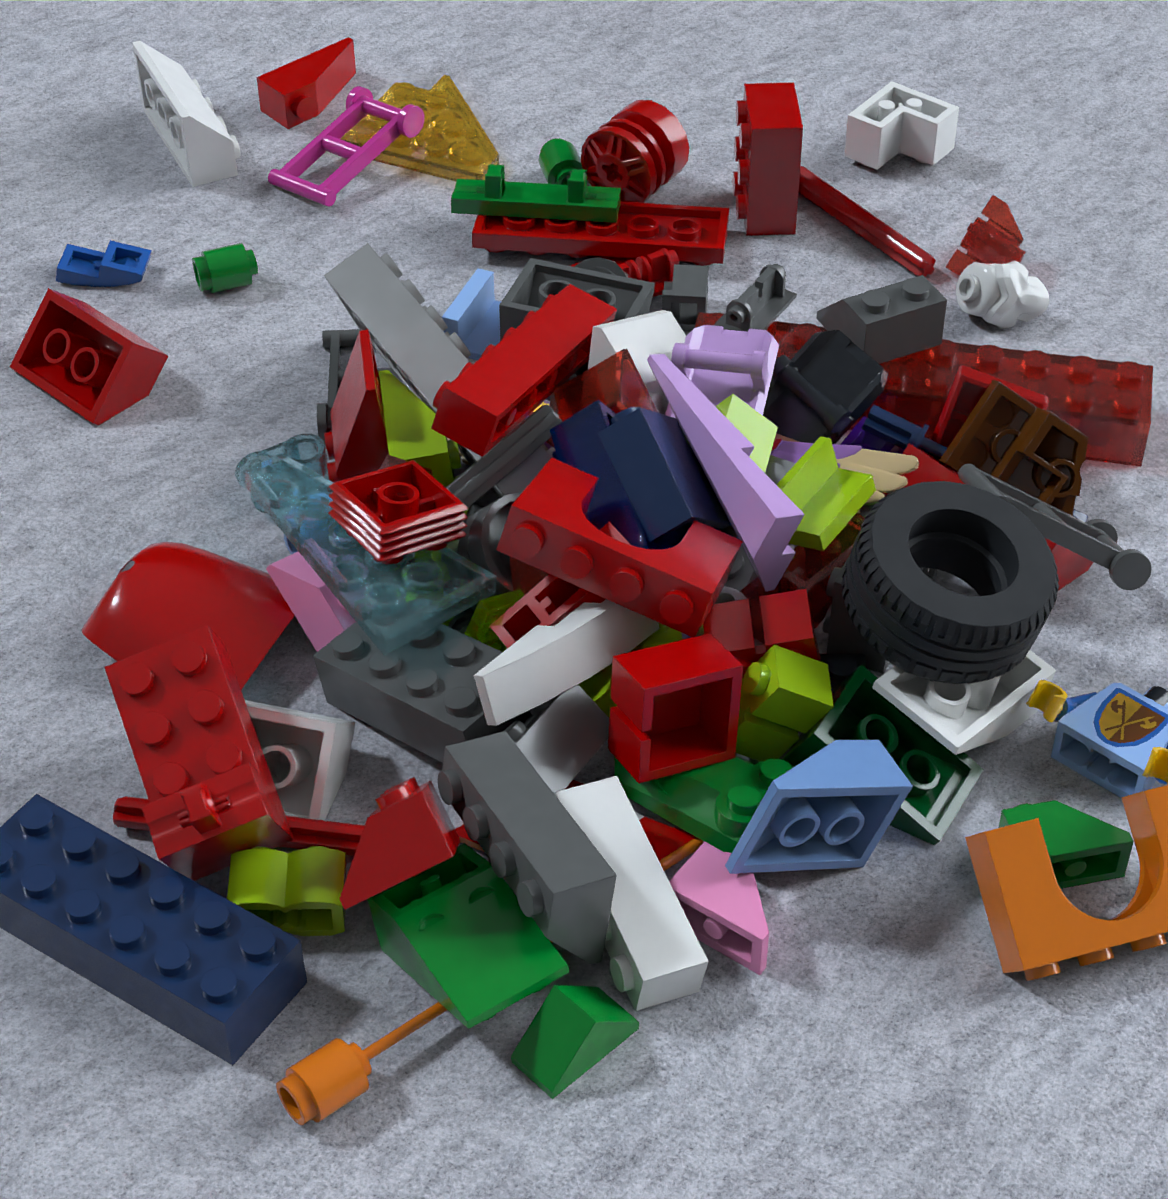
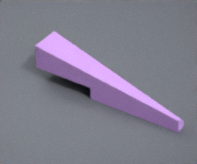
[647,354,805,591]

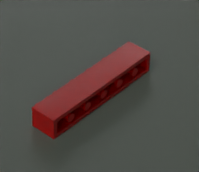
[431,284,617,457]

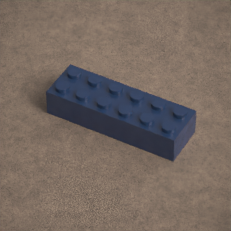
[0,794,307,1066]

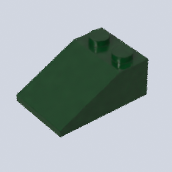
[783,665,984,845]

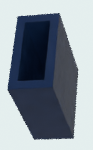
[598,406,731,546]

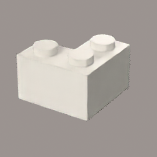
[844,81,959,170]

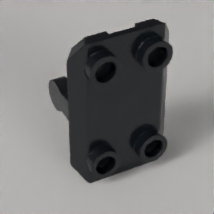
[763,330,888,444]

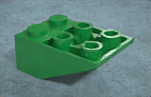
[367,843,569,1029]

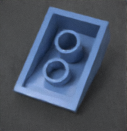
[725,740,913,874]

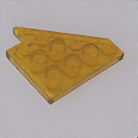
[341,74,499,182]

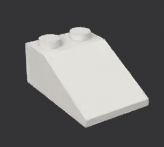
[872,650,1056,755]

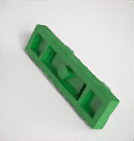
[451,164,621,223]

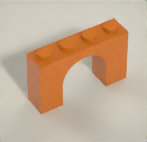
[965,785,1168,981]

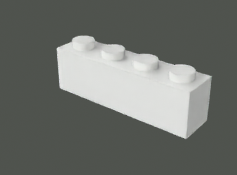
[554,776,709,1011]

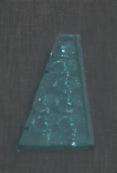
[245,453,497,656]

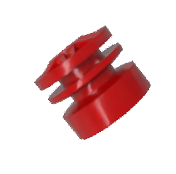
[581,100,690,203]

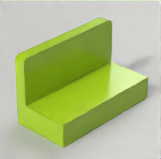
[777,437,876,551]

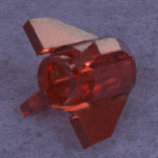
[945,195,1026,277]

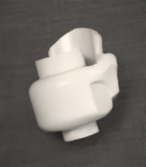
[956,261,1049,329]

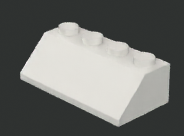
[132,41,241,187]

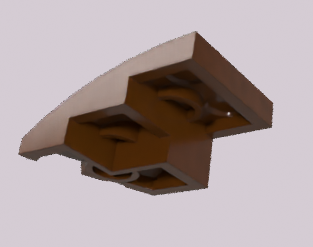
[939,380,1089,516]

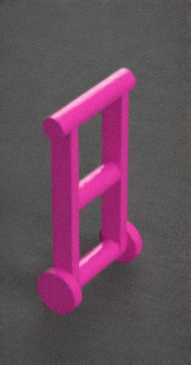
[268,86,424,207]

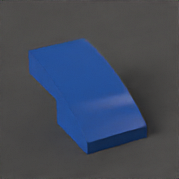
[56,240,152,287]

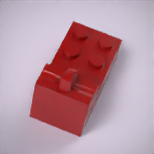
[104,625,294,881]

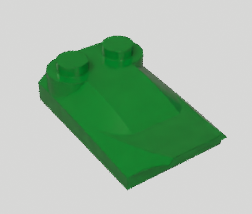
[613,755,794,853]

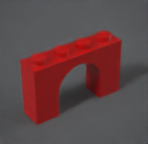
[496,458,743,637]

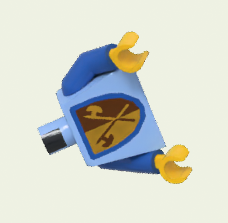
[1026,680,1168,798]

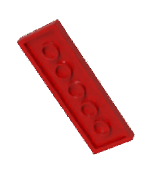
[472,201,730,266]

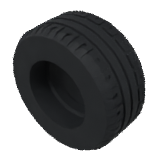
[842,481,1059,684]

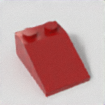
[324,329,391,485]

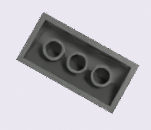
[437,731,617,965]

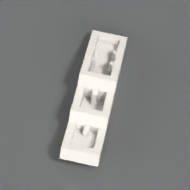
[474,599,659,726]

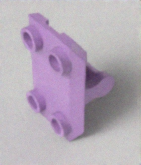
[665,325,779,418]

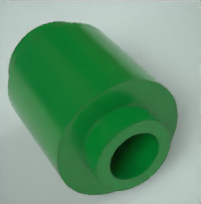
[538,138,583,185]
[192,243,258,293]

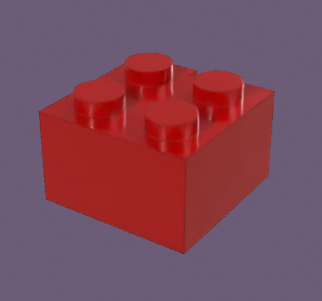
[703,589,821,679]
[608,633,743,783]

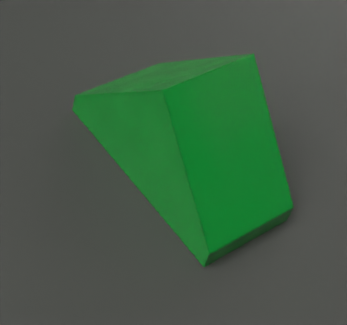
[511,985,639,1099]

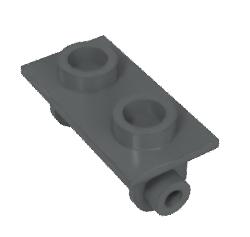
[714,264,797,332]

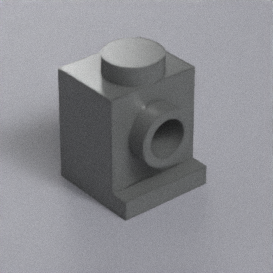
[662,264,709,332]

